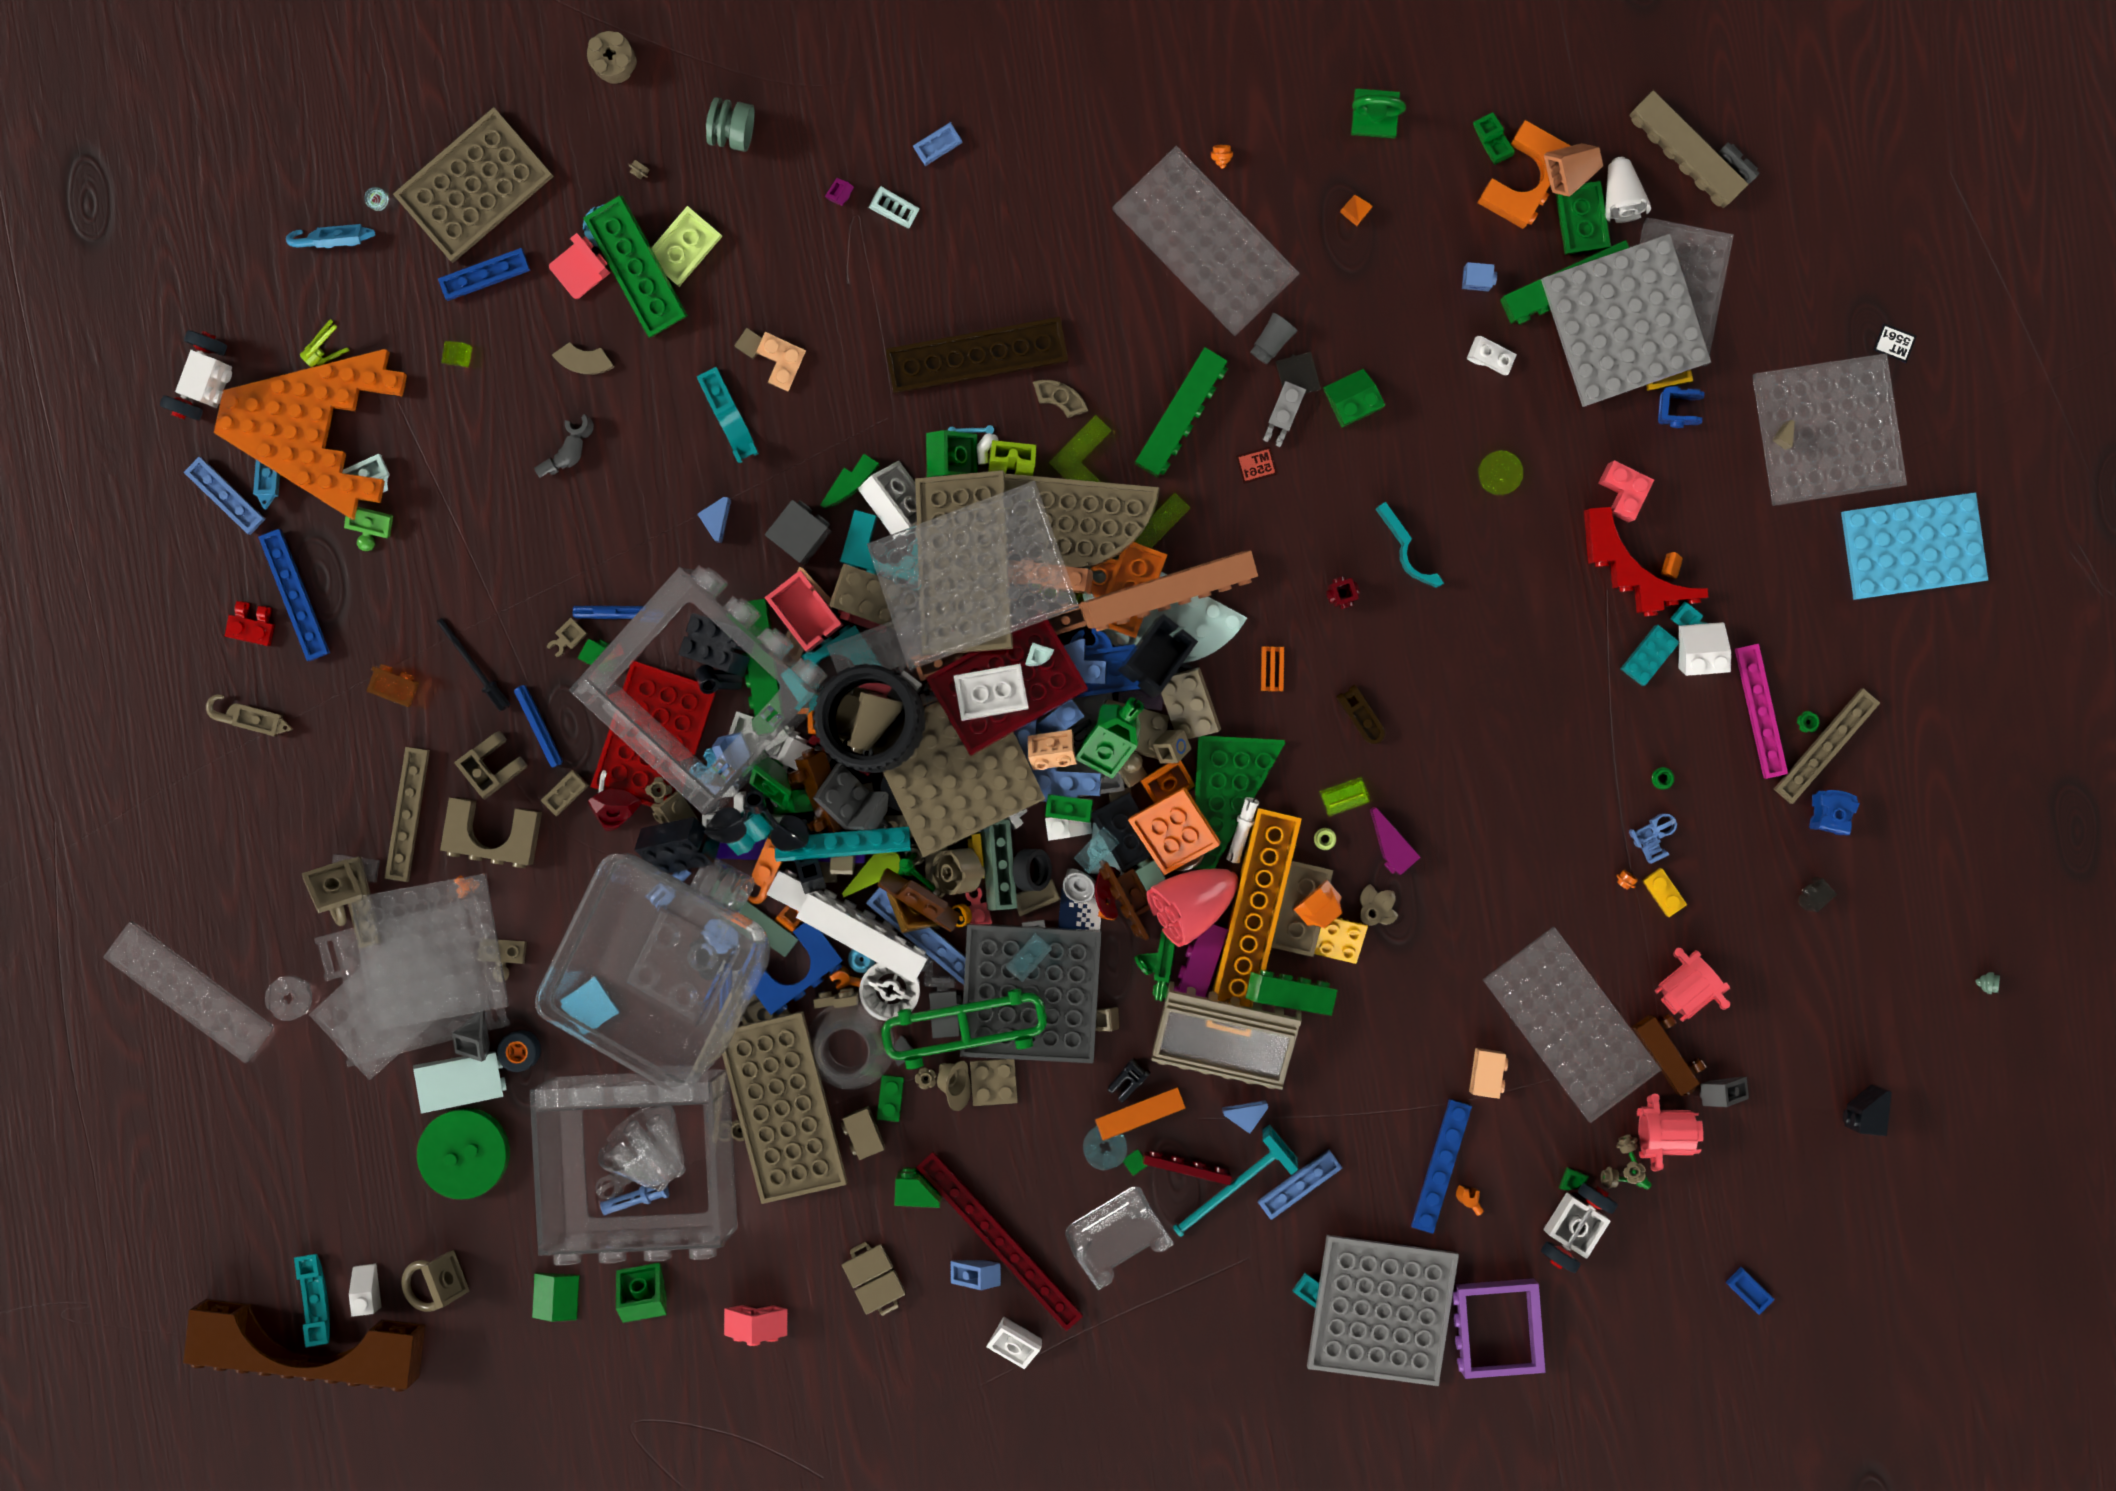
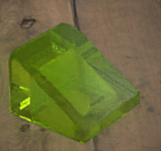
[441,341,472,367]

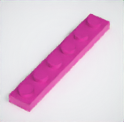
[1735,644,1788,779]

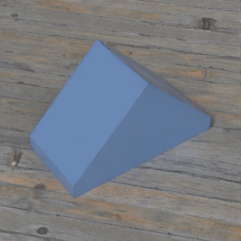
[698,497,731,543]
[1222,1100,1268,1134]

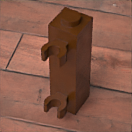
[788,748,843,833]
[1631,1014,1706,1096]

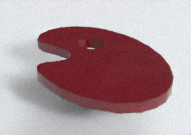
[1095,866,1120,919]

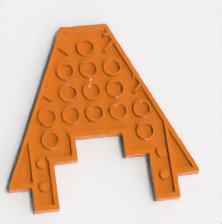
[214,349,407,520]

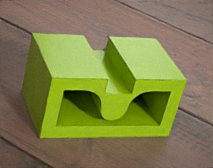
[988,440,1036,476]

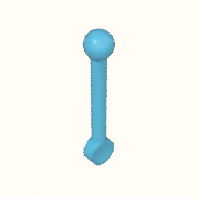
[948,425,994,434]

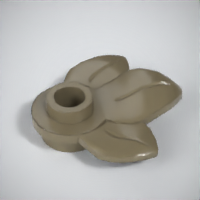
[1360,884,1398,926]

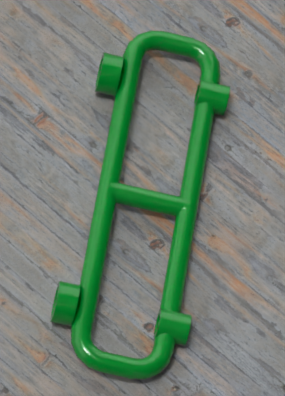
[881,989,1047,1069]

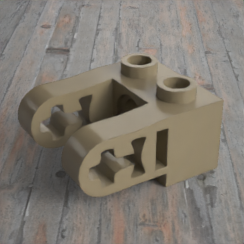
[454,731,528,800]

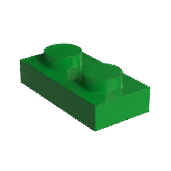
[1045,794,1093,823]
[877,1074,904,1122]

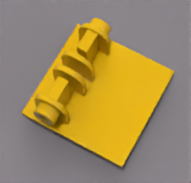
[1314,918,1368,964]

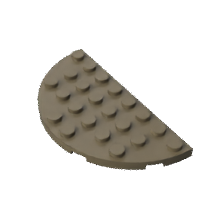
[1005,474,1160,568]

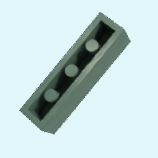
[981,819,1017,910]

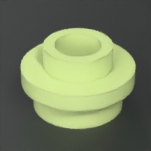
[1314,828,1336,850]

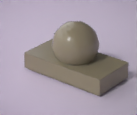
[1118,752,1147,787]

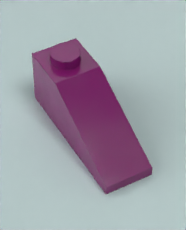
[1370,807,1421,875]

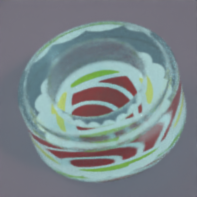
[364,187,389,211]

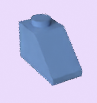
[1037,699,1084,734]
[951,1260,1001,1290]

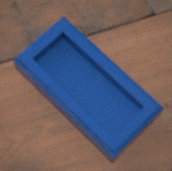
[1725,1267,1775,1315]

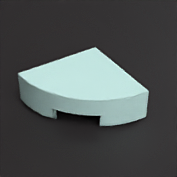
[1025,643,1054,666]

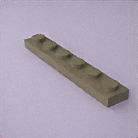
[1774,688,1880,804]
[385,747,430,882]

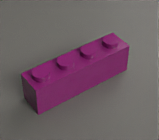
[1174,924,1228,997]

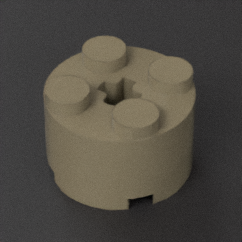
[587,31,637,84]
[932,848,985,895]

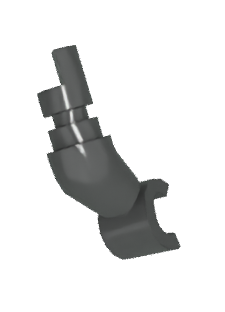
[534,414,594,478]

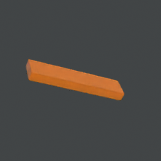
[1095,1087,1185,1141]

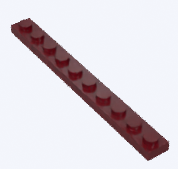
[916,1151,1083,1331]

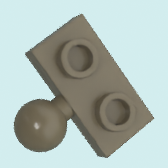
[478,938,527,982]

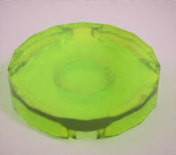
[1478,451,1523,495]

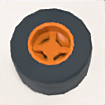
[497,1030,541,1072]

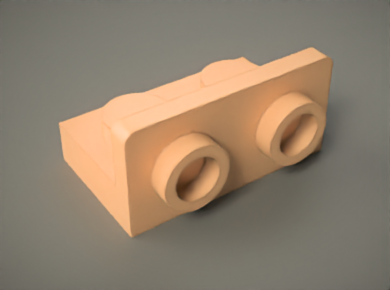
[1028,729,1076,770]

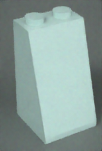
[413,1051,507,1113]

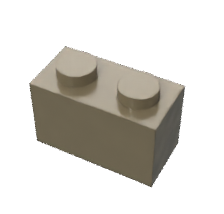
[841,1105,886,1160]

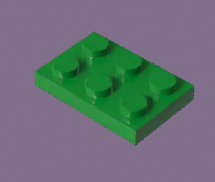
[1555,181,1611,255]

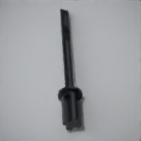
[436,618,511,712]

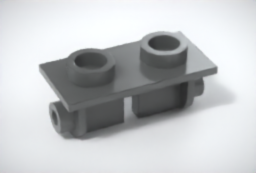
[1717,142,1760,186]

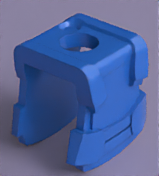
[1658,386,1705,428]
[1809,790,1860,836]

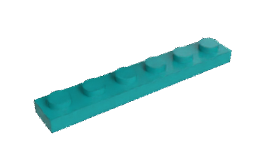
[775,827,911,862]

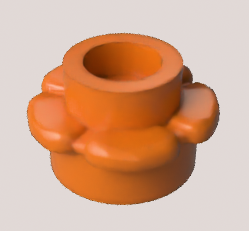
[1617,870,1638,890]

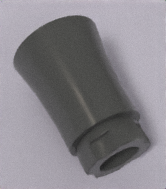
[1250,313,1298,364]

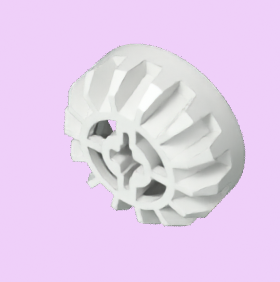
[859,963,920,1021]

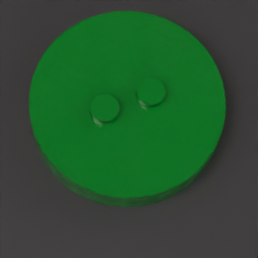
[417,1108,510,1200]

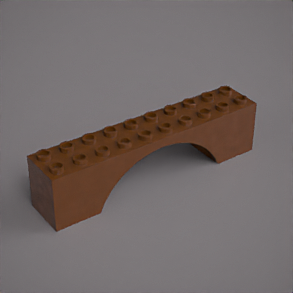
[183,1299,425,1392]

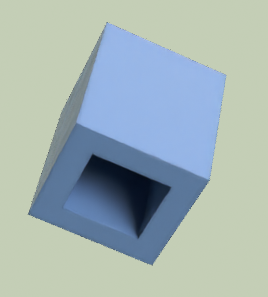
[1462,262,1497,291]

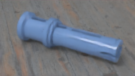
[600,1178,669,1215]

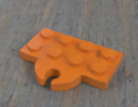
[1091,542,1167,639]

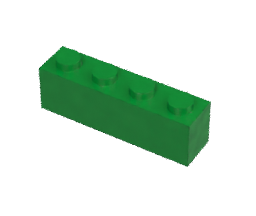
[1245,970,1338,1016]

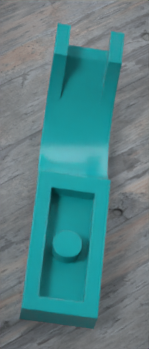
[696,367,759,463]
[1375,502,1444,588]

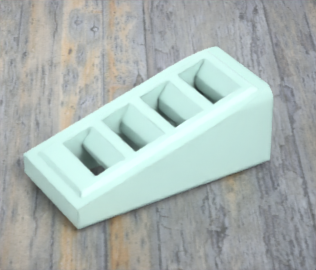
[868,186,920,229]

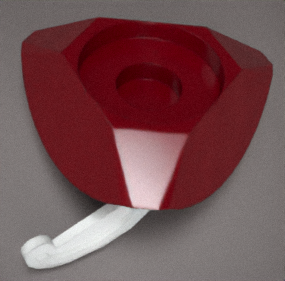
[588,770,642,831]

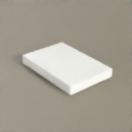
[954,664,1029,721]

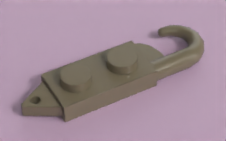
[206,694,293,736]

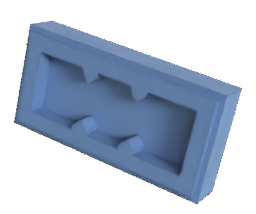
[913,122,963,166]

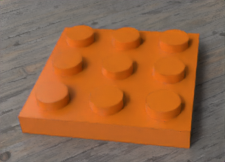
[1128,787,1221,875]

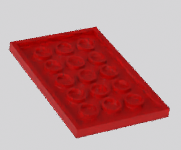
[590,660,717,807]

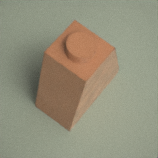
[1544,143,1603,197]

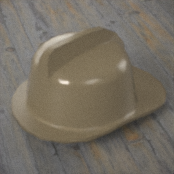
[937,1061,971,1111]

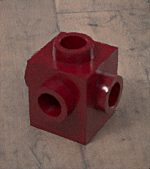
[1326,576,1360,610]

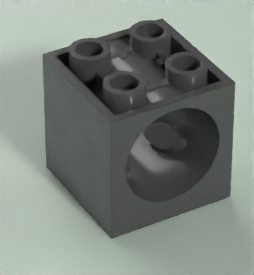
[765,500,832,566]

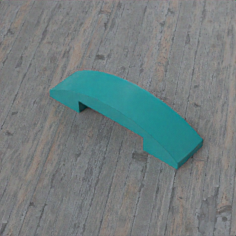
[294,1254,330,1347]

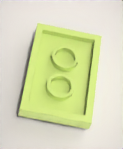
[651,206,722,287]

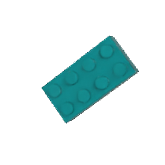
[1620,625,1680,686]

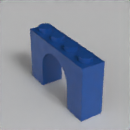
[739,923,843,1015]

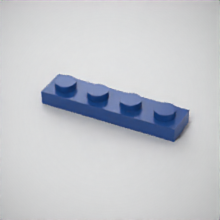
[438,248,531,301]

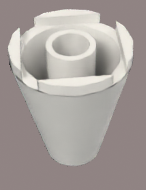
[1605,157,1651,223]

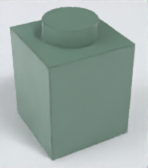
[1135,858,1166,891]

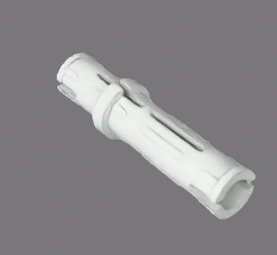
[1226,797,1259,863]

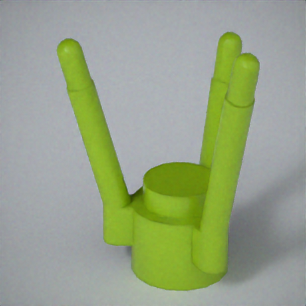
[300,319,349,367]

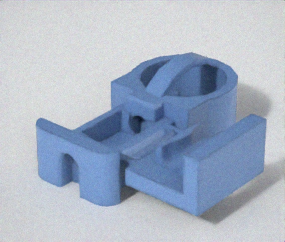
[1629,813,1677,864]

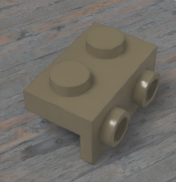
[651,791,699,824]

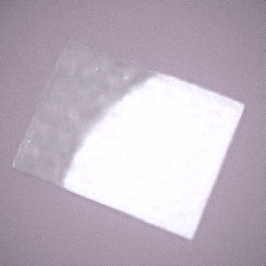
[867,481,1079,670]

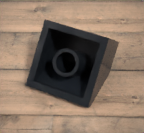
[1843,1084,1892,1136]

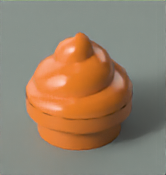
[1211,145,1233,169]

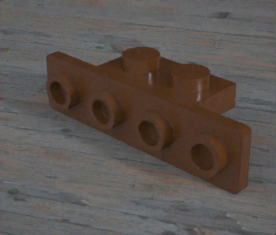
[1099,860,1150,940]
[878,868,960,932]

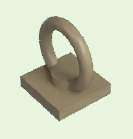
[302,859,363,926]
[401,1250,469,1312]

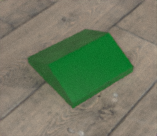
[532,1273,580,1322]

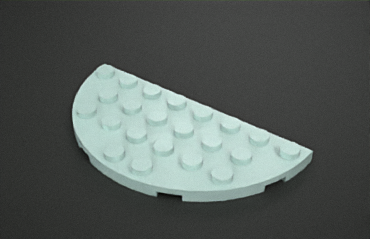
[1082,554,1247,663]

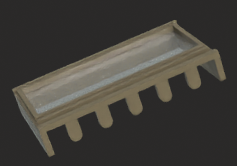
[1152,981,1302,1090]

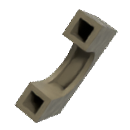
[440,797,542,868]

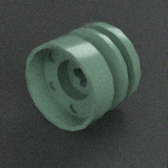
[706,97,755,152]

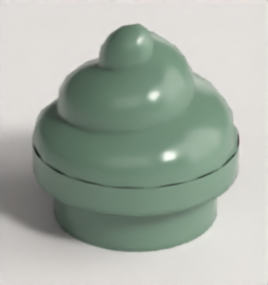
[1975,972,2000,995]

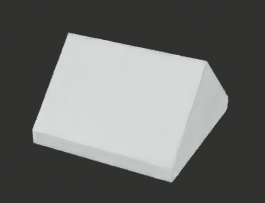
[986,1317,1042,1369]

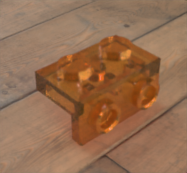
[366,664,420,707]

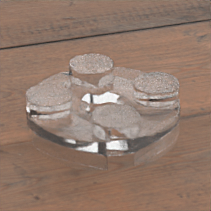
[265,976,312,1021]

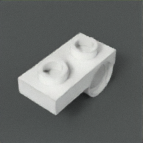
[1467,336,1517,375]

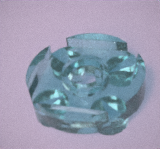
[1083,1126,1127,1170]

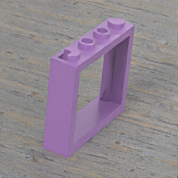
[1452,1278,1546,1379]

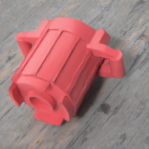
[1655,948,1730,1022]
[1637,1093,1703,1172]

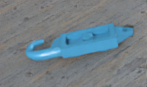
[286,224,376,248]
[253,460,280,510]

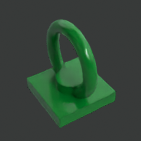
[1351,89,1406,139]

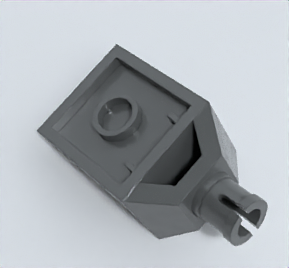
[813,763,893,830]

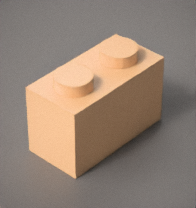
[1469,1048,1508,1099]

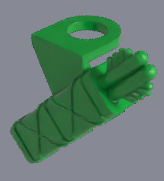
[1134,927,1176,1001]

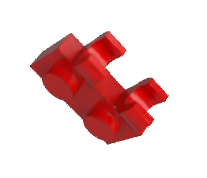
[224,601,275,646]

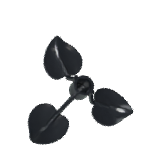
[704,757,809,851]

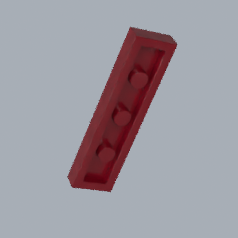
[1142,1150,1232,1185]

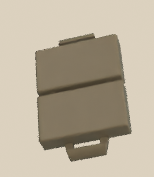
[842,1242,906,1316]

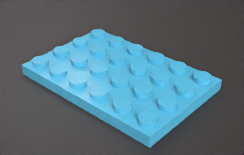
[1841,493,1988,600]

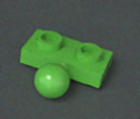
[344,507,393,552]

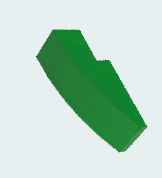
[820,454,880,510]

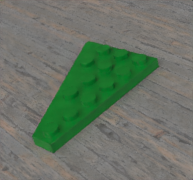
[1193,736,1285,869]

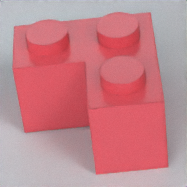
[1598,460,1654,523]
[724,1305,787,1346]

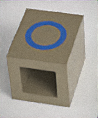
[1153,730,1191,763]

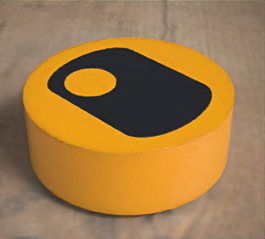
[952,904,972,927]

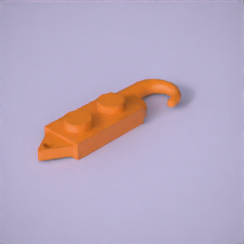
[742,836,783,904]

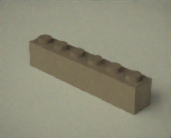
[1629,90,1748,208]

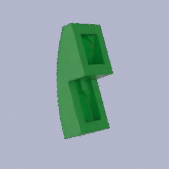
[1473,112,1515,165]

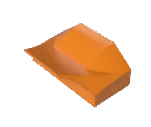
[1293,880,1343,928]

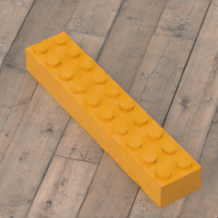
[1205,808,1302,1037]

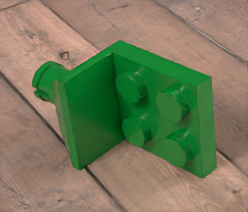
[1075,697,1144,779]

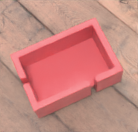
[764,570,844,652]

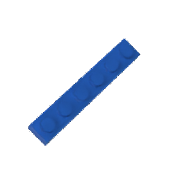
[258,529,330,661]
[1411,1099,1472,1234]

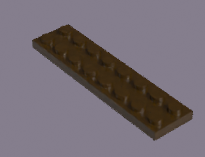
[885,317,1068,394]

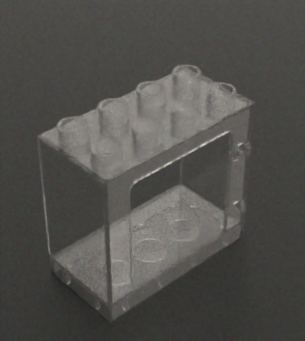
[569,565,828,815]
[530,1069,738,1265]

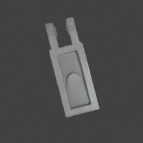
[1263,381,1306,447]

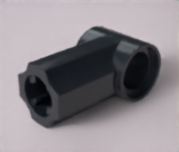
[695,665,742,694]

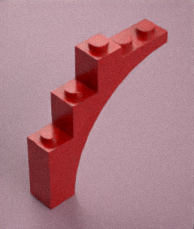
[1584,507,1708,617]

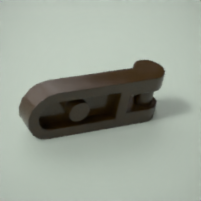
[1336,684,1385,744]

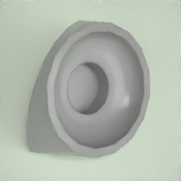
[1063,869,1096,903]

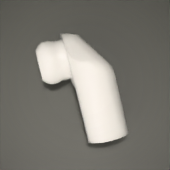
[976,433,998,465]

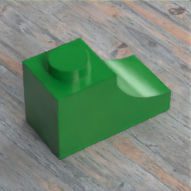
[773,789,813,814]

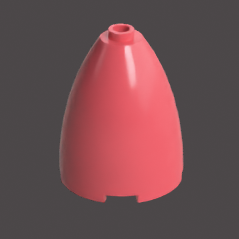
[1147,868,1239,947]

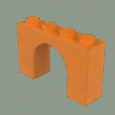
[1477,120,1570,229]

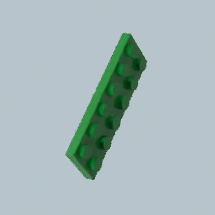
[583,196,688,338]

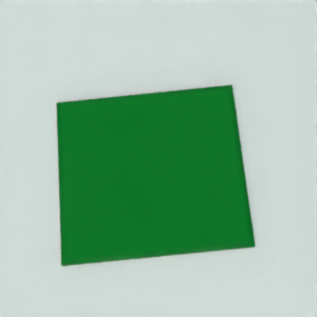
[1122,1149,1148,1176]

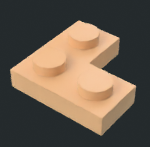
[756,332,806,392]

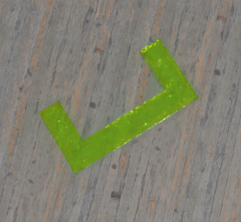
[1049,415,1190,548]

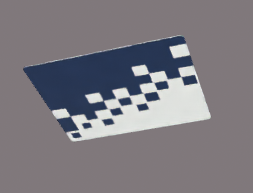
[1058,888,1101,930]

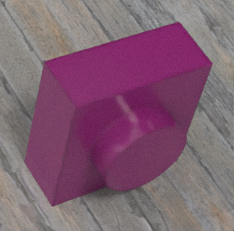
[825,178,854,206]

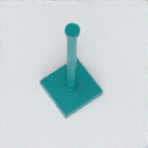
[1173,1124,1298,1237]

